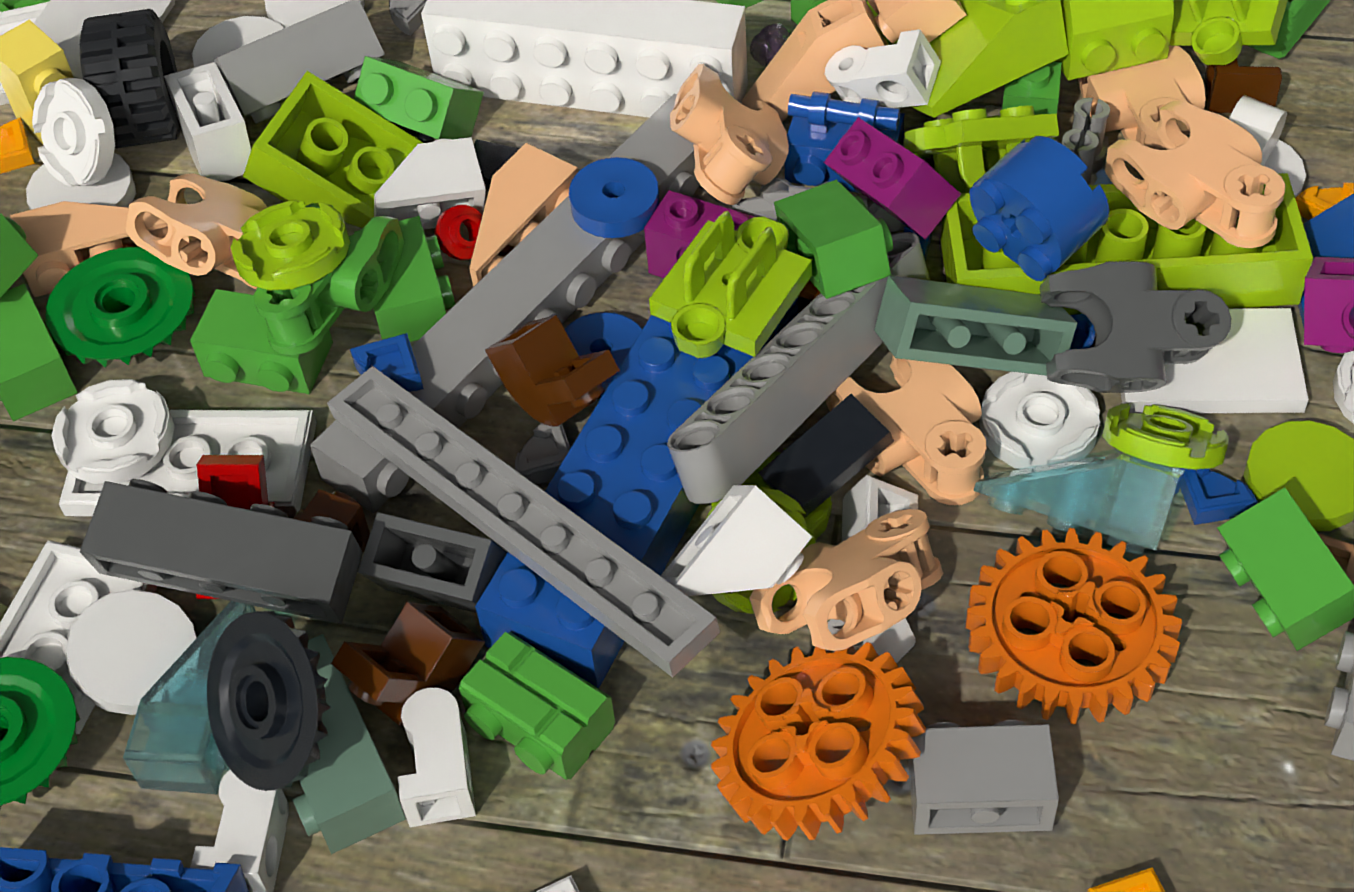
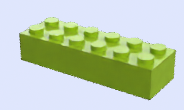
[940,173,1313,315]

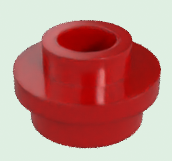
[435,205,483,260]

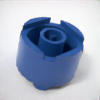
[969,136,1109,281]

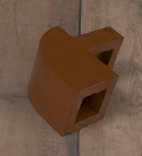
[485,315,620,427]
[331,602,485,725]

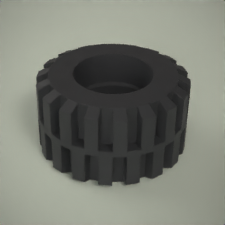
[79,9,181,149]

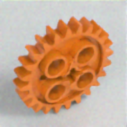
[966,528,1182,724]
[711,642,926,841]

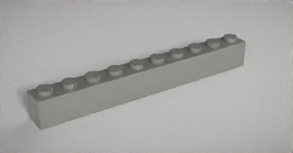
[310,93,700,513]

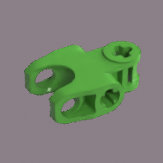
[254,203,405,356]

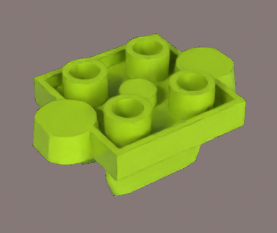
[1169,0,1288,65]
[904,106,1059,193]
[649,211,812,358]

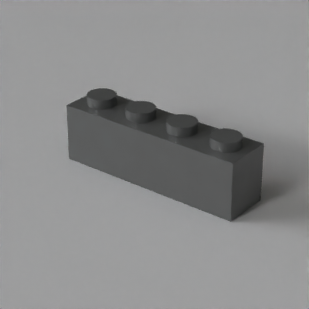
[80,479,363,624]

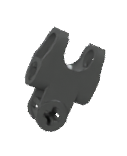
[1040,262,1232,393]

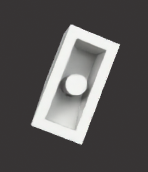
[164,62,251,181]
[374,137,486,229]
[661,485,812,596]

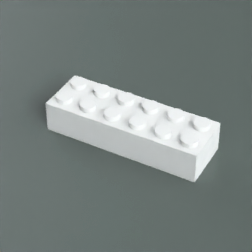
[421,0,748,118]

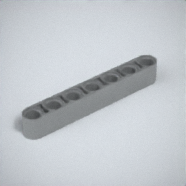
[667,232,931,504]

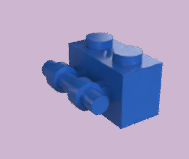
[785,91,905,193]

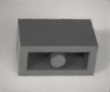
[358,512,508,613]

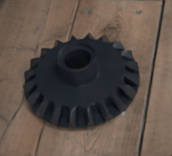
[207,611,331,791]

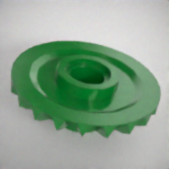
[45,247,196,368]
[0,657,81,810]

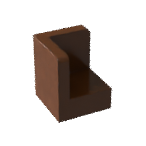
[1205,58,1282,113]

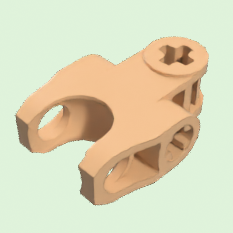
[1078,45,1206,150]
[670,64,789,205]
[1105,101,1285,248]
[125,173,267,289]
[826,354,987,505]
[750,509,943,651]

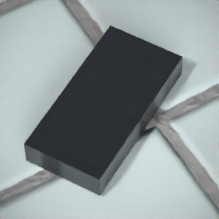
[758,394,894,518]

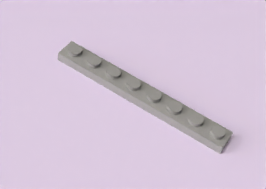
[327,366,720,678]

